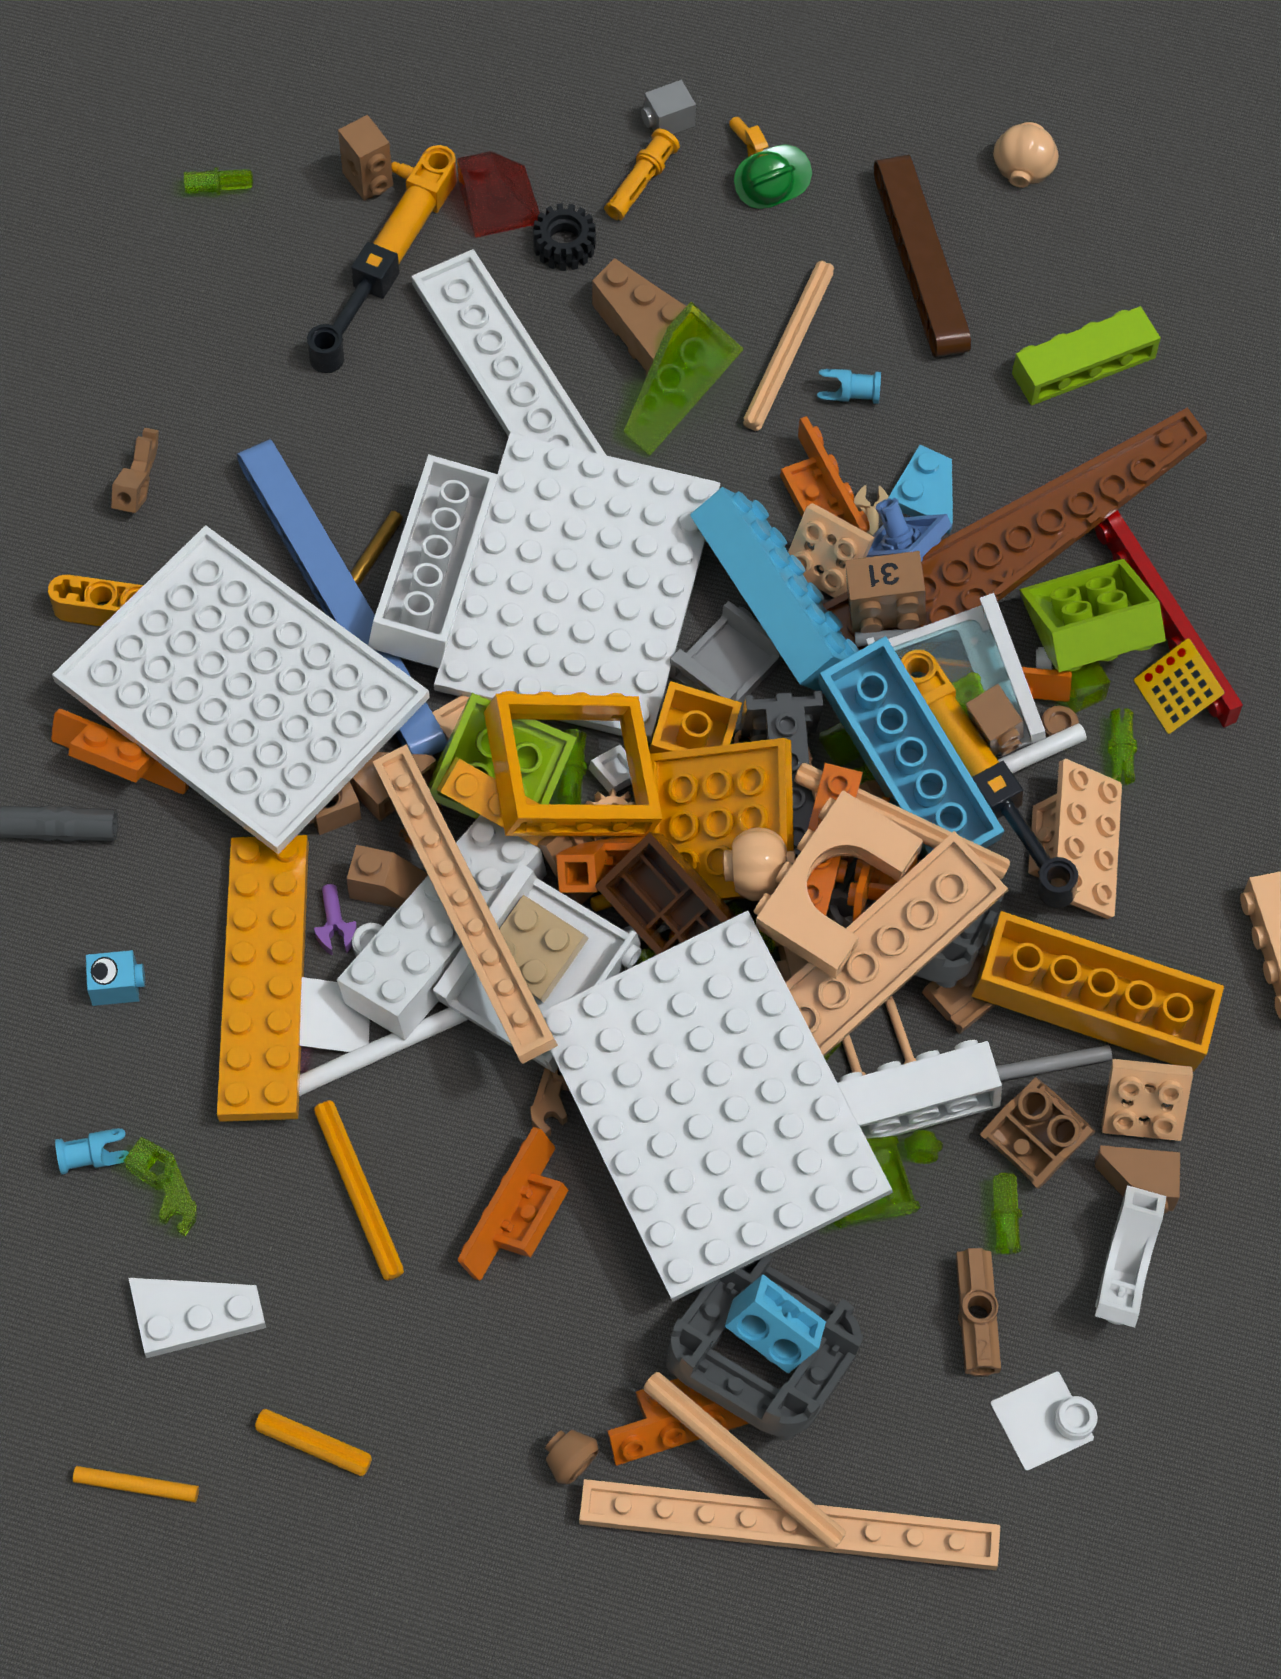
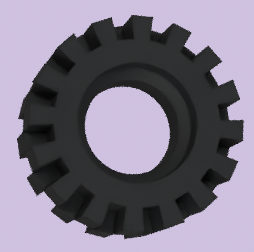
[533,203,596,271]

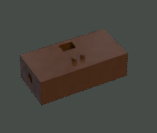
[595,832,736,955]

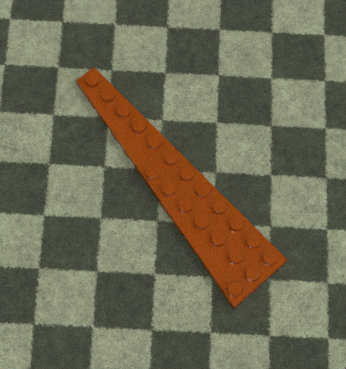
[823,407,1207,660]

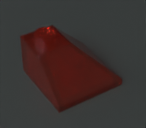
[457,151,540,238]

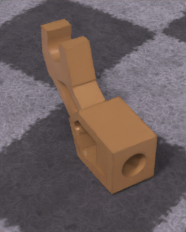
[111,428,159,513]
[530,1068,570,1137]

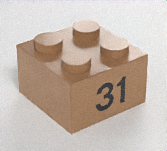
[845,551,926,633]

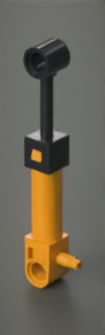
[307,145,457,373]
[901,650,1078,908]

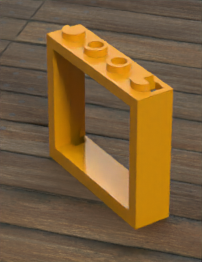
[484,691,663,836]

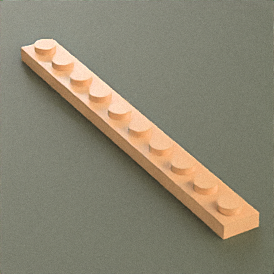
[372,744,558,1064]
[579,1479,1000,1570]

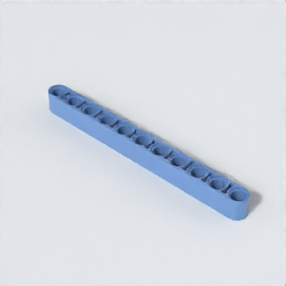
[237,439,447,756]

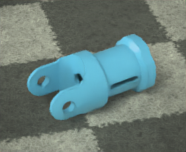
[817,369,881,404]
[55,1128,131,1174]

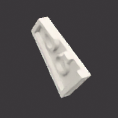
[128,1278,266,1358]

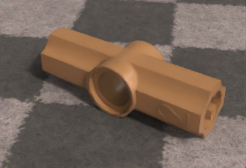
[956,1248,1001,1376]

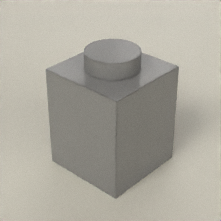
[641,80,696,134]

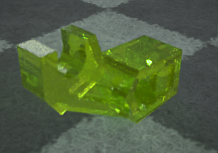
[124,1136,197,1237]

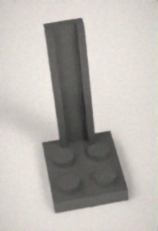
[740,691,823,857]

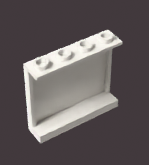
[433,863,641,1073]

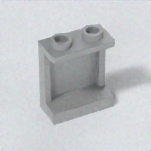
[670,601,783,703]

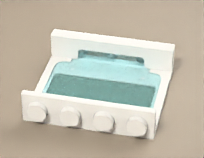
[866,593,1046,757]

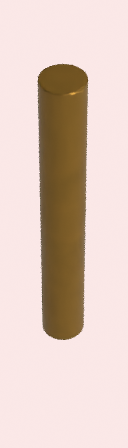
[350,511,403,587]

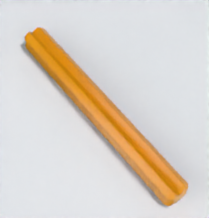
[314,1100,404,1281]

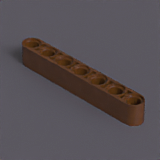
[873,154,971,358]

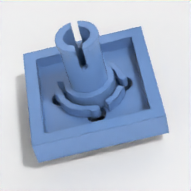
[867,498,952,562]

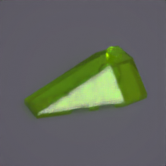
[623,302,744,456]

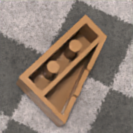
[592,258,697,383]

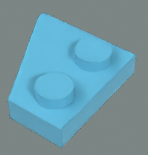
[888,445,953,534]

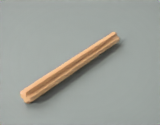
[743,260,834,431]
[794,763,1010,879]
[644,1372,846,1550]

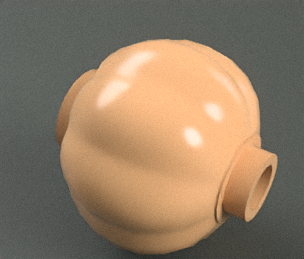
[993,122,1059,188]
[724,827,796,901]

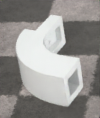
[1095,1185,1166,1328]

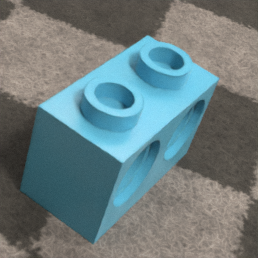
[725,1274,826,1373]

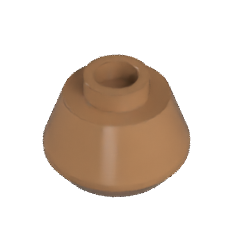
[545,1430,599,1484]

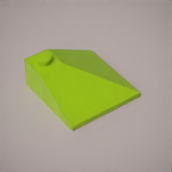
[428,693,577,819]

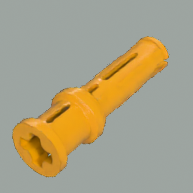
[604,128,680,221]

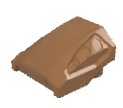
[980,1077,1096,1189]

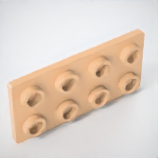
[1028,759,1122,919]

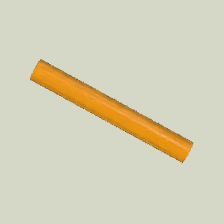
[73,1466,199,1503]

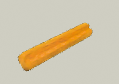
[255,1409,372,1476]

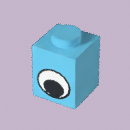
[86,950,145,1006]

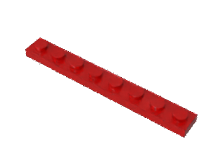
[1095,510,1243,728]

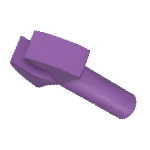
[314,884,357,955]

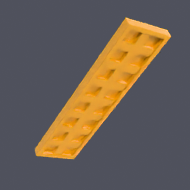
[217,835,309,1122]

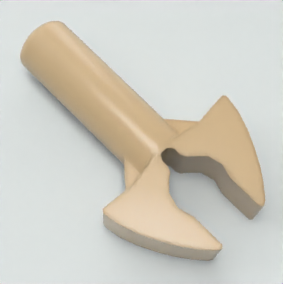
[854,485,889,536]

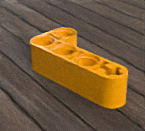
[48,575,143,626]

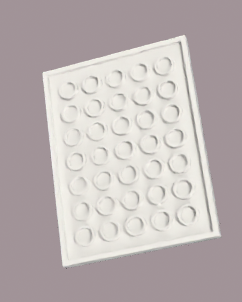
[434,433,720,743]
[52,525,430,854]
[541,911,893,1301]

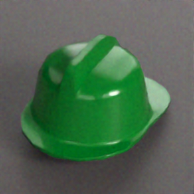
[734,144,812,209]

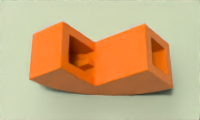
[556,836,645,893]

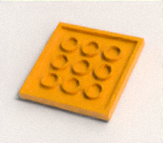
[650,738,794,901]

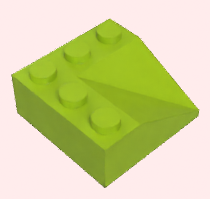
[1019,559,1166,672]

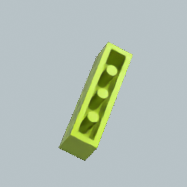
[1012,306,1161,406]

